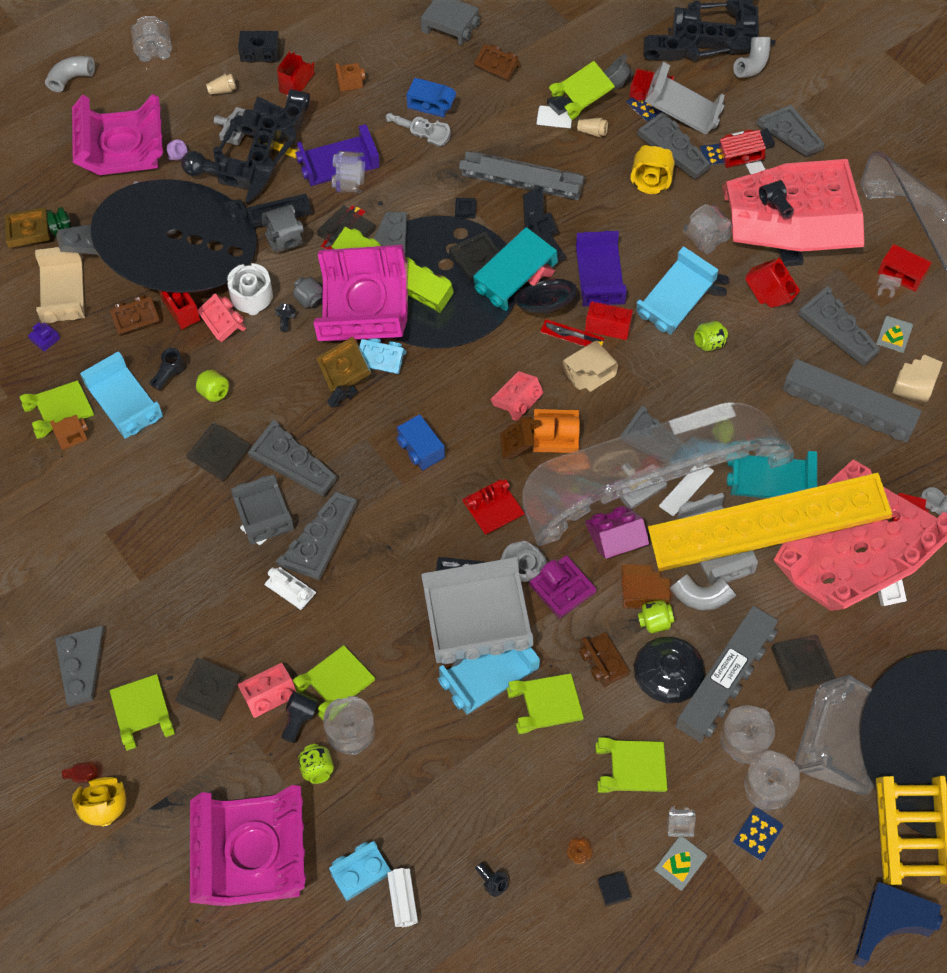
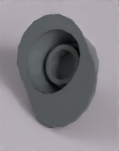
[603,54,633,89]

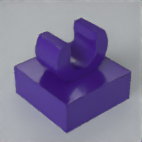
[28,322,60,352]

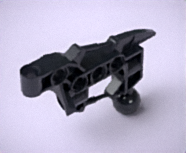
[643,0,776,61]
[181,89,310,204]

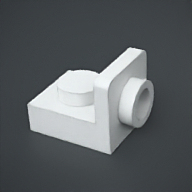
[878,579,907,606]

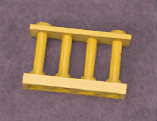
[876,776,947,885]

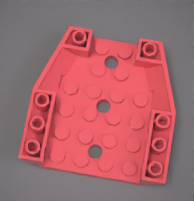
[722,159,864,251]
[774,459,947,611]

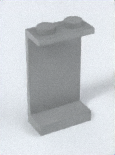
[645,62,725,135]
[677,493,758,585]

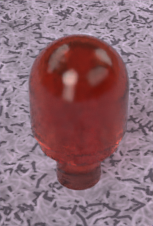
[62,762,98,784]

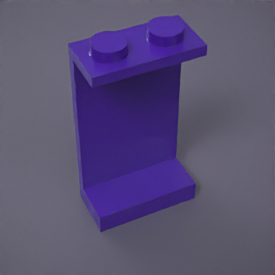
[295,124,379,186]
[576,231,627,306]

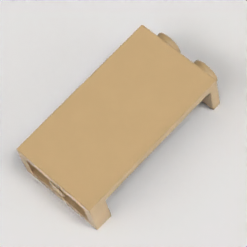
[35,247,85,323]

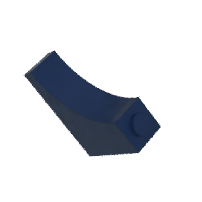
[853,882,943,967]

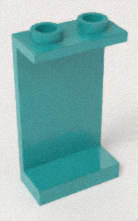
[473,227,558,311]
[727,445,817,498]

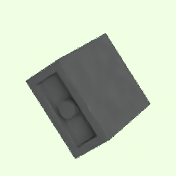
[421,0,480,46]
[231,474,294,545]

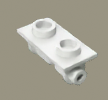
[264,567,316,610]

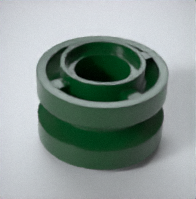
[46,206,72,239]

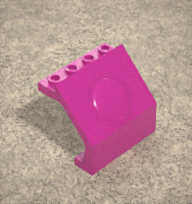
[72,94,163,175]
[314,245,408,341]
[190,785,306,906]

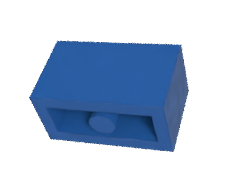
[396,414,445,471]

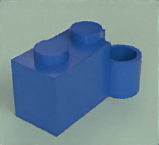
[407,78,456,118]

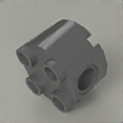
[262,204,304,252]

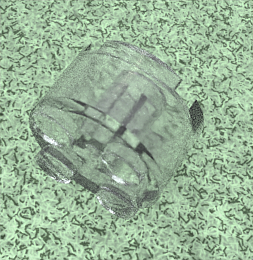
[131,16,172,62]
[332,151,365,194]
[683,203,732,254]
[323,696,375,755]
[720,705,775,763]
[744,750,800,810]

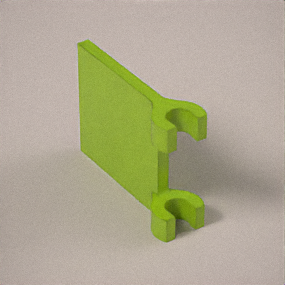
[549,61,615,120]
[20,380,94,439]
[293,645,375,722]
[110,674,175,751]
[506,674,584,734]
[595,738,667,793]

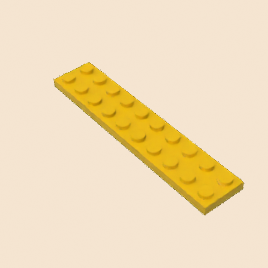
[648,473,892,572]

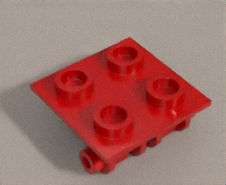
[462,479,525,535]

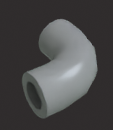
[733,37,771,78]
[45,56,95,92]
[669,573,736,611]

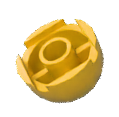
[72,777,126,826]

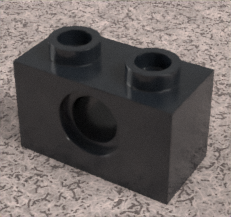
[238,31,280,62]

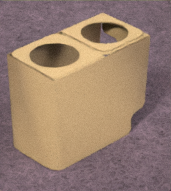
[562,340,618,392]
[892,355,943,407]

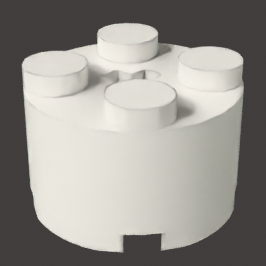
[228,263,273,315]

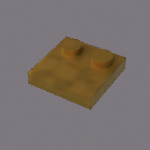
[4,207,50,248]
[316,337,372,393]

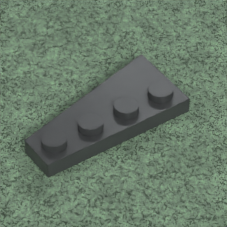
[637,111,710,180]
[798,286,880,366]
[248,419,336,497]
[276,492,357,581]

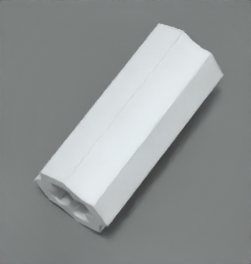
[387,868,418,927]

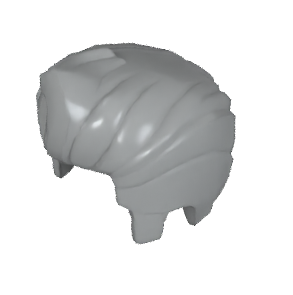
[500,541,548,582]

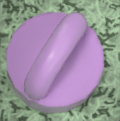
[167,139,188,161]

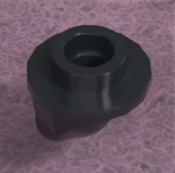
[275,303,296,332]
[475,861,508,897]

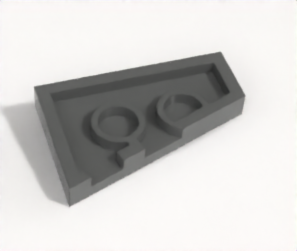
[757,105,825,157]
[374,212,407,256]
[55,625,105,707]

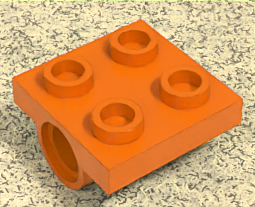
[533,409,579,453]

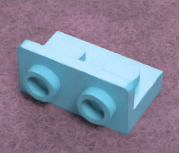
[360,338,407,374]
[329,841,391,901]

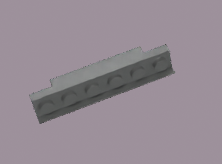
[459,151,586,201]

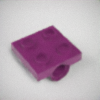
[529,555,596,619]

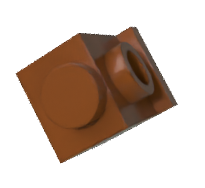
[335,63,365,92]
[49,415,88,450]

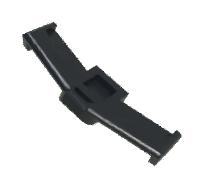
[523,186,567,263]

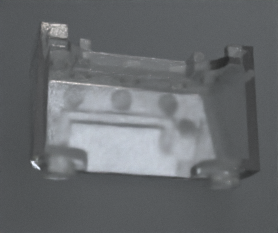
[794,675,873,795]

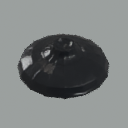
[514,279,576,314]
[634,637,706,703]

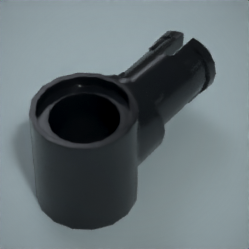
[759,180,794,218]
[149,348,186,391]
[281,690,318,743]

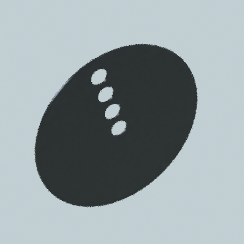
[91,179,257,293]
[392,216,520,349]
[860,650,947,838]

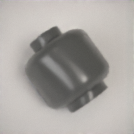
[293,277,323,309]

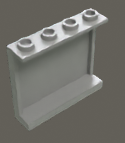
[421,557,533,664]

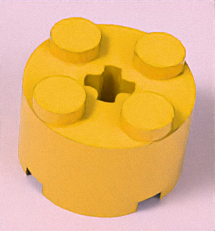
[631,145,675,194]

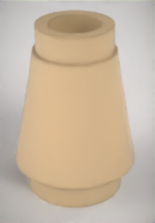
[206,73,237,95]
[577,117,608,138]

